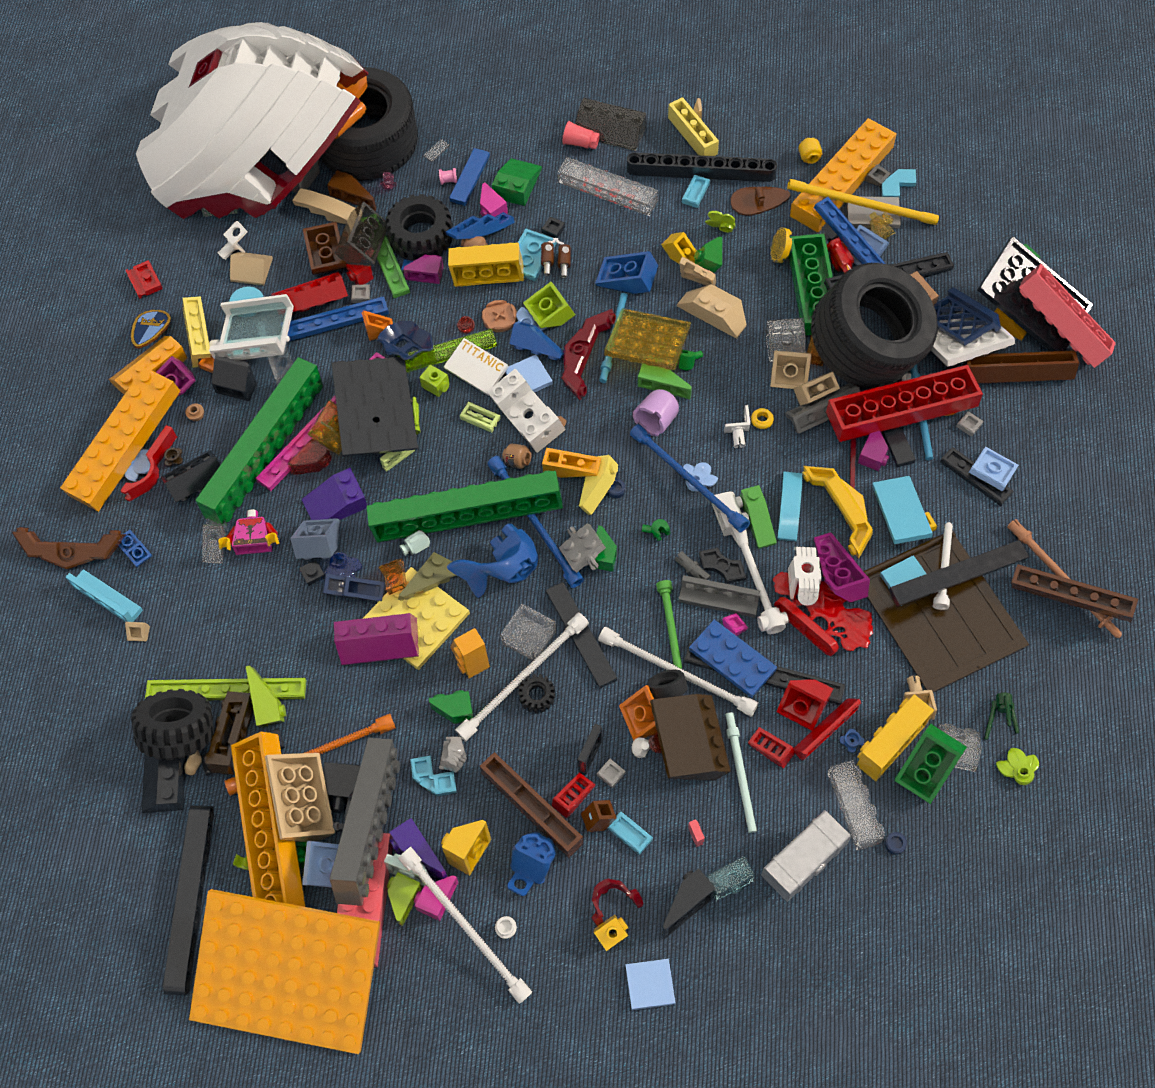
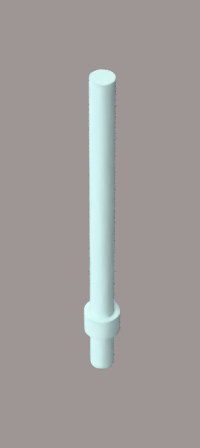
[725,712,757,833]

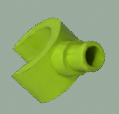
[233,854,249,870]

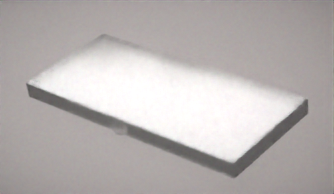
[423,139,450,162]

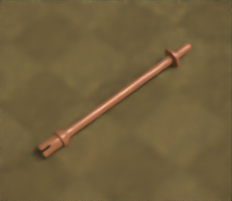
[1007,519,1122,638]

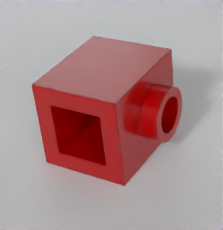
[346,256,374,285]

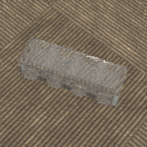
[827,760,885,851]

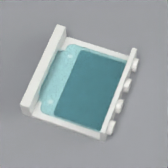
[209,294,294,361]

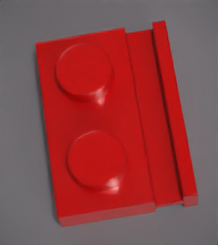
[125,260,163,299]

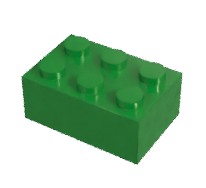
[894,724,967,804]

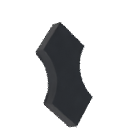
[699,547,746,584]

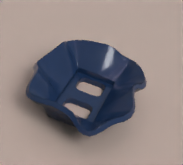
[377,321,433,361]

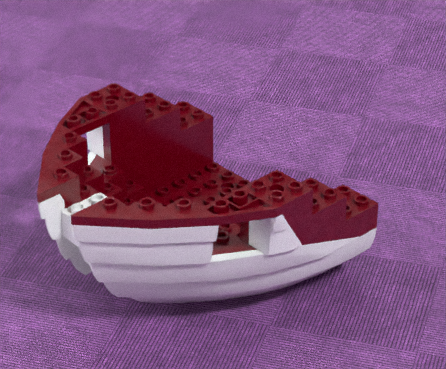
[136,22,369,219]

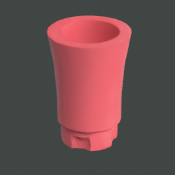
[562,121,600,150]

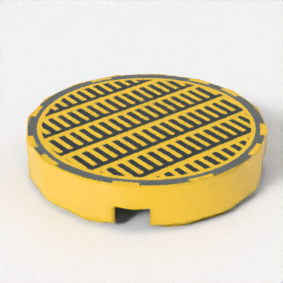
[770,228,792,263]

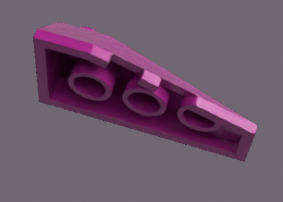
[156,356,196,397]
[814,532,870,602]

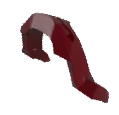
[591,879,643,927]

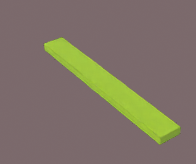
[145,678,307,700]

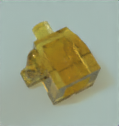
[869,212,895,240]

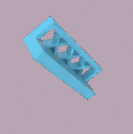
[66,569,143,622]

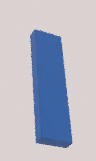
[449,148,490,206]

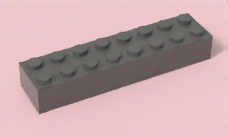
[330,738,400,906]

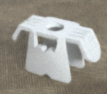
[788,547,821,605]

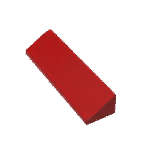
[793,698,861,760]

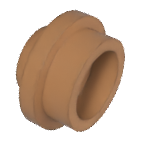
[185,404,204,421]

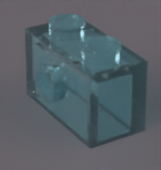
[706,857,755,900]

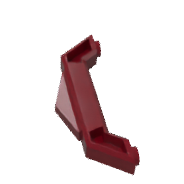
[561,309,616,400]

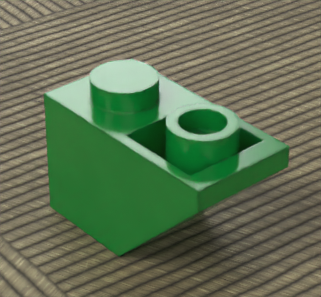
[594,525,617,572]
[429,690,474,724]

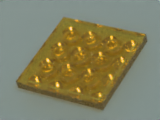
[604,308,691,370]

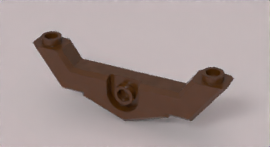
[11,527,126,569]

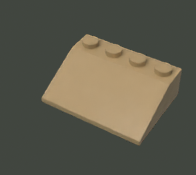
[265,753,335,842]

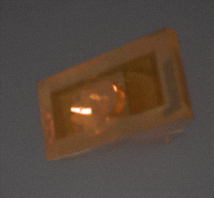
[378,559,407,595]

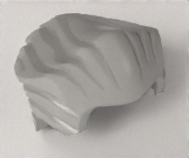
[439,737,467,773]

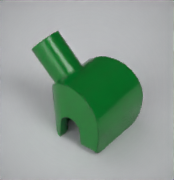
[679,350,703,370]
[642,519,671,541]

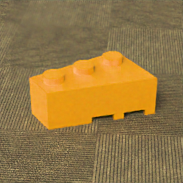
[450,628,490,678]

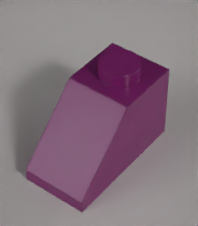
[403,255,444,284]
[858,431,889,471]

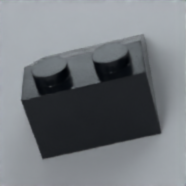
[662,868,716,939]

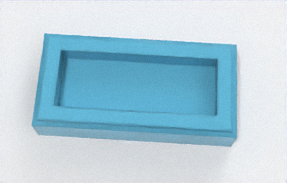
[682,175,710,208]
[607,811,653,855]

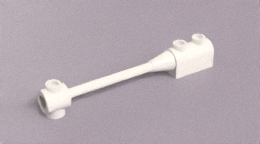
[712,492,788,634]

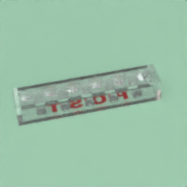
[558,157,658,216]

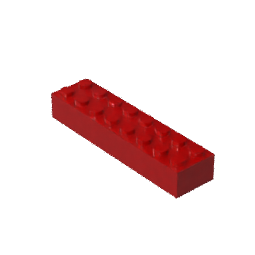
[826,365,983,442]

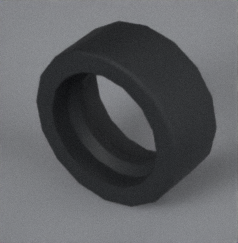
[647,669,688,699]

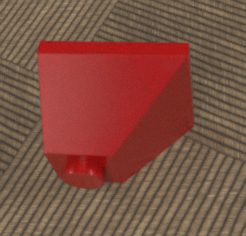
[776,679,833,731]

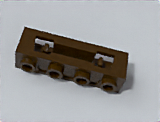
[205,691,253,775]

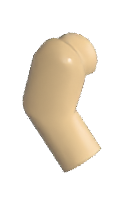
[184,750,202,775]

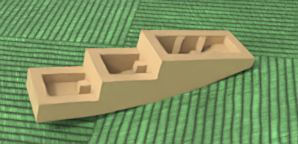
[292,188,363,226]

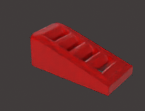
[748,727,795,768]
[552,772,595,818]

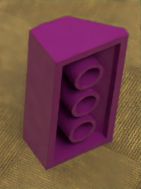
[334,613,419,665]

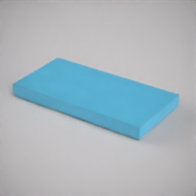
[872,476,933,544]

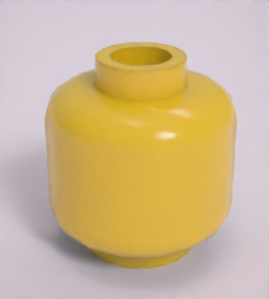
[798,138,822,164]

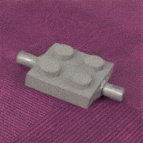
[559,523,606,573]

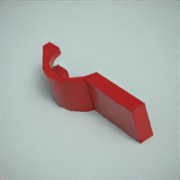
[121,425,177,501]

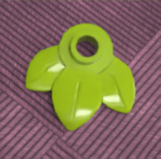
[705,211,736,233]
[996,748,1039,785]

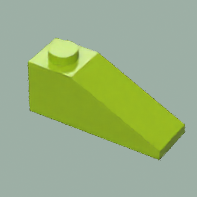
[246,666,286,727]

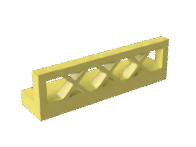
[183,297,211,368]

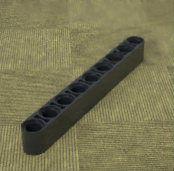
[627,152,777,182]
[163,805,214,995]

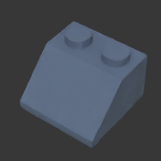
[290,519,339,560]

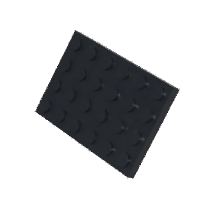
[977,237,1093,352]

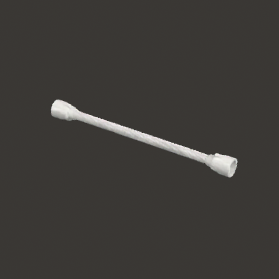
[455,612,589,742]
[598,627,759,717]
[398,847,532,1004]

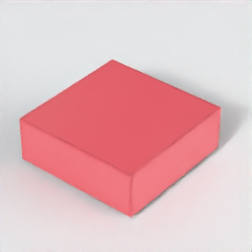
[688,820,704,847]

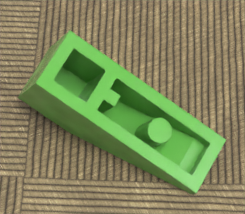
[638,359,692,399]
[740,485,777,549]

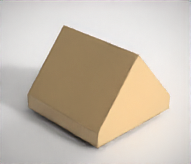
[125,622,150,641]

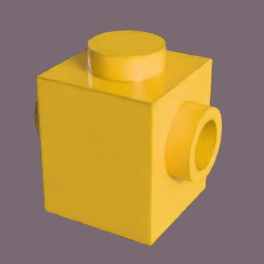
[594,914,628,951]

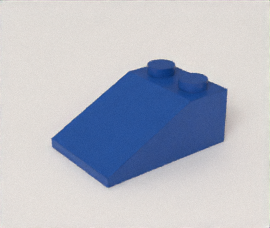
[595,251,658,294]

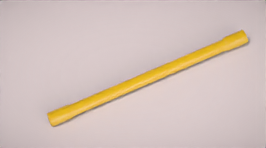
[787,179,939,225]

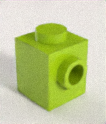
[419,365,449,397]

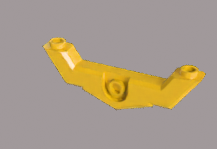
[802,466,873,559]

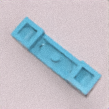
[777,472,802,541]

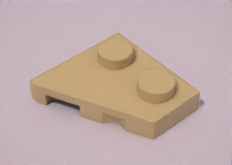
[679,257,716,286]

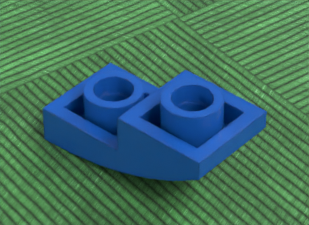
[118,530,152,567]

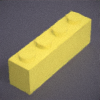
[668,97,719,156]

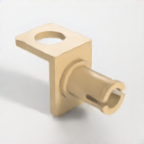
[902,676,937,720]

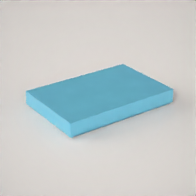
[518,229,557,281]

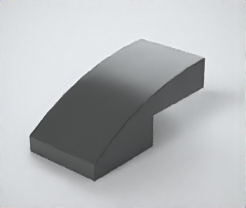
[864,164,891,186]

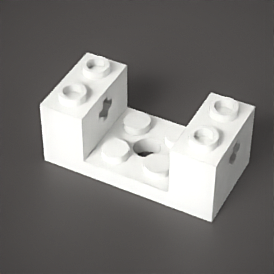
[487,369,565,453]

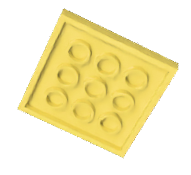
[363,567,470,670]

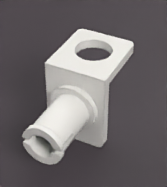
[217,221,247,260]
[724,405,750,448]

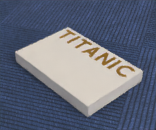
[444,338,509,396]

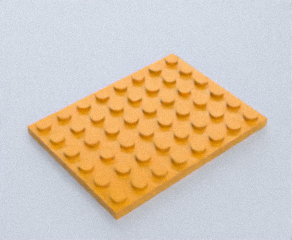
[189,889,381,1054]

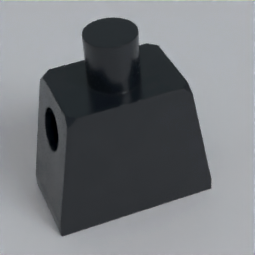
[323,762,360,813]

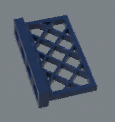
[934,287,1001,346]

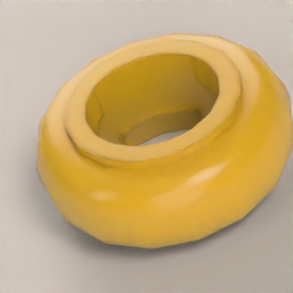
[751,408,774,429]

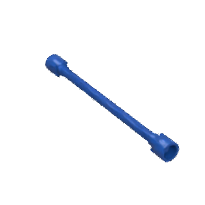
[630,424,750,533]
[487,456,584,588]

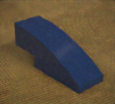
[322,574,385,601]

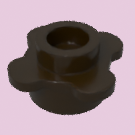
[164,448,183,466]

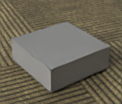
[351,285,370,303]
[956,411,983,437]
[597,759,626,788]

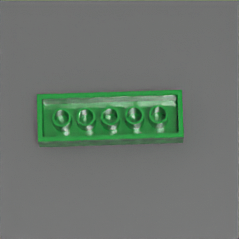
[789,234,833,336]

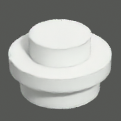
[495,916,517,939]

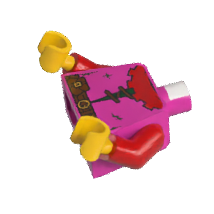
[218,510,279,555]

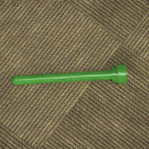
[656,580,682,669]

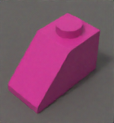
[480,183,508,217]
[414,875,458,921]

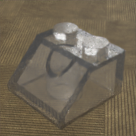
[765,318,806,363]

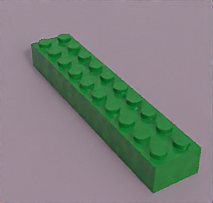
[195,357,323,527]
[367,471,563,543]

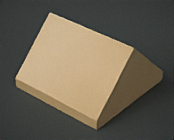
[230,252,273,286]
[770,350,811,389]

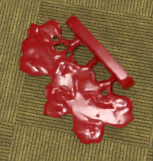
[772,564,873,656]

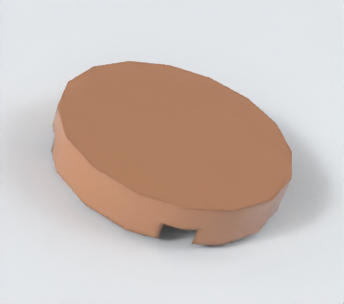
[482,300,517,332]

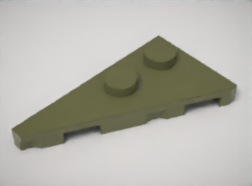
[398,552,456,601]

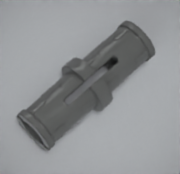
[675,551,711,580]

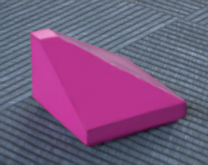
[722,613,748,636]

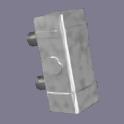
[761,810,851,902]

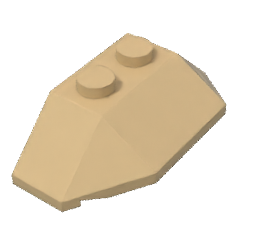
[677,284,746,339]

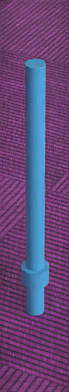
[599,293,628,383]
[910,364,933,460]

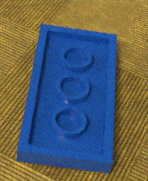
[689,619,777,698]

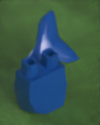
[447,524,538,598]

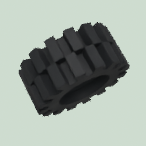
[518,674,555,713]

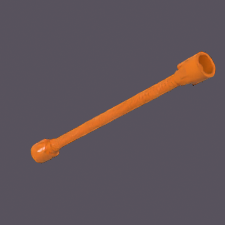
[224,713,396,796]

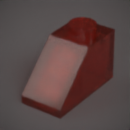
[287,438,332,475]

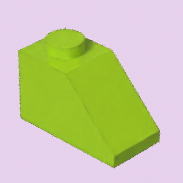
[387,872,423,926]

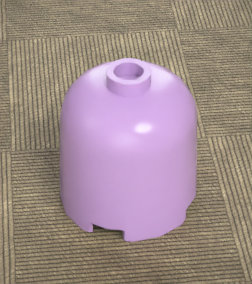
[633,389,679,436]

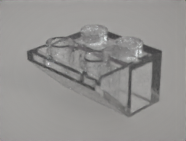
[938,724,982,772]

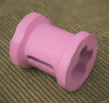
[439,168,457,185]

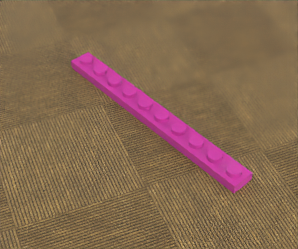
[256,352,385,491]

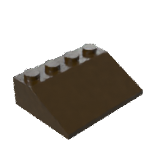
[650,694,731,781]

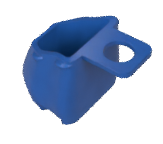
[507,832,556,896]

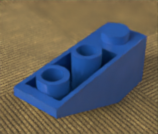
[509,321,564,360]

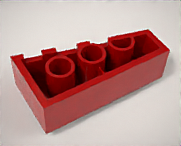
[271,272,348,317]

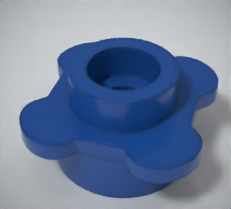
[840,729,864,753]

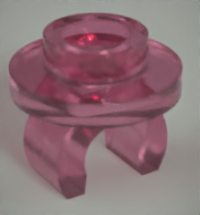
[380,172,397,189]

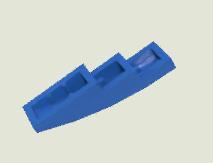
[446,212,515,240]

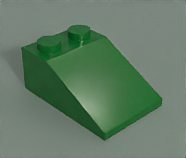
[492,158,542,206]

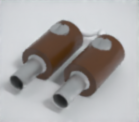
[541,238,571,278]

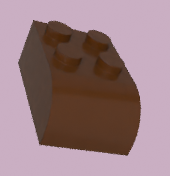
[303,222,347,275]

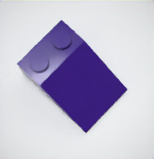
[302,468,367,520]
[389,818,448,880]

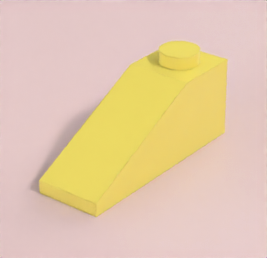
[579,455,618,515]

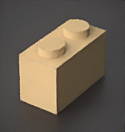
[793,372,840,405]

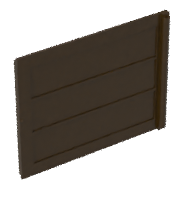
[863,530,1029,693]

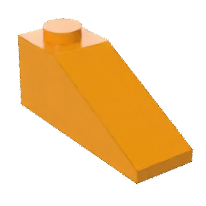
[542,448,601,478]

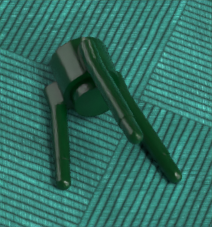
[984,692,1019,740]

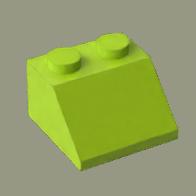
[523,282,576,328]

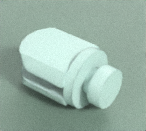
[400,530,430,556]

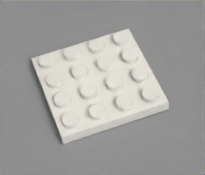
[931,312,1015,366]

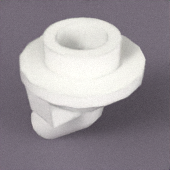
[632,737,650,758]

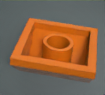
[619,685,657,741]

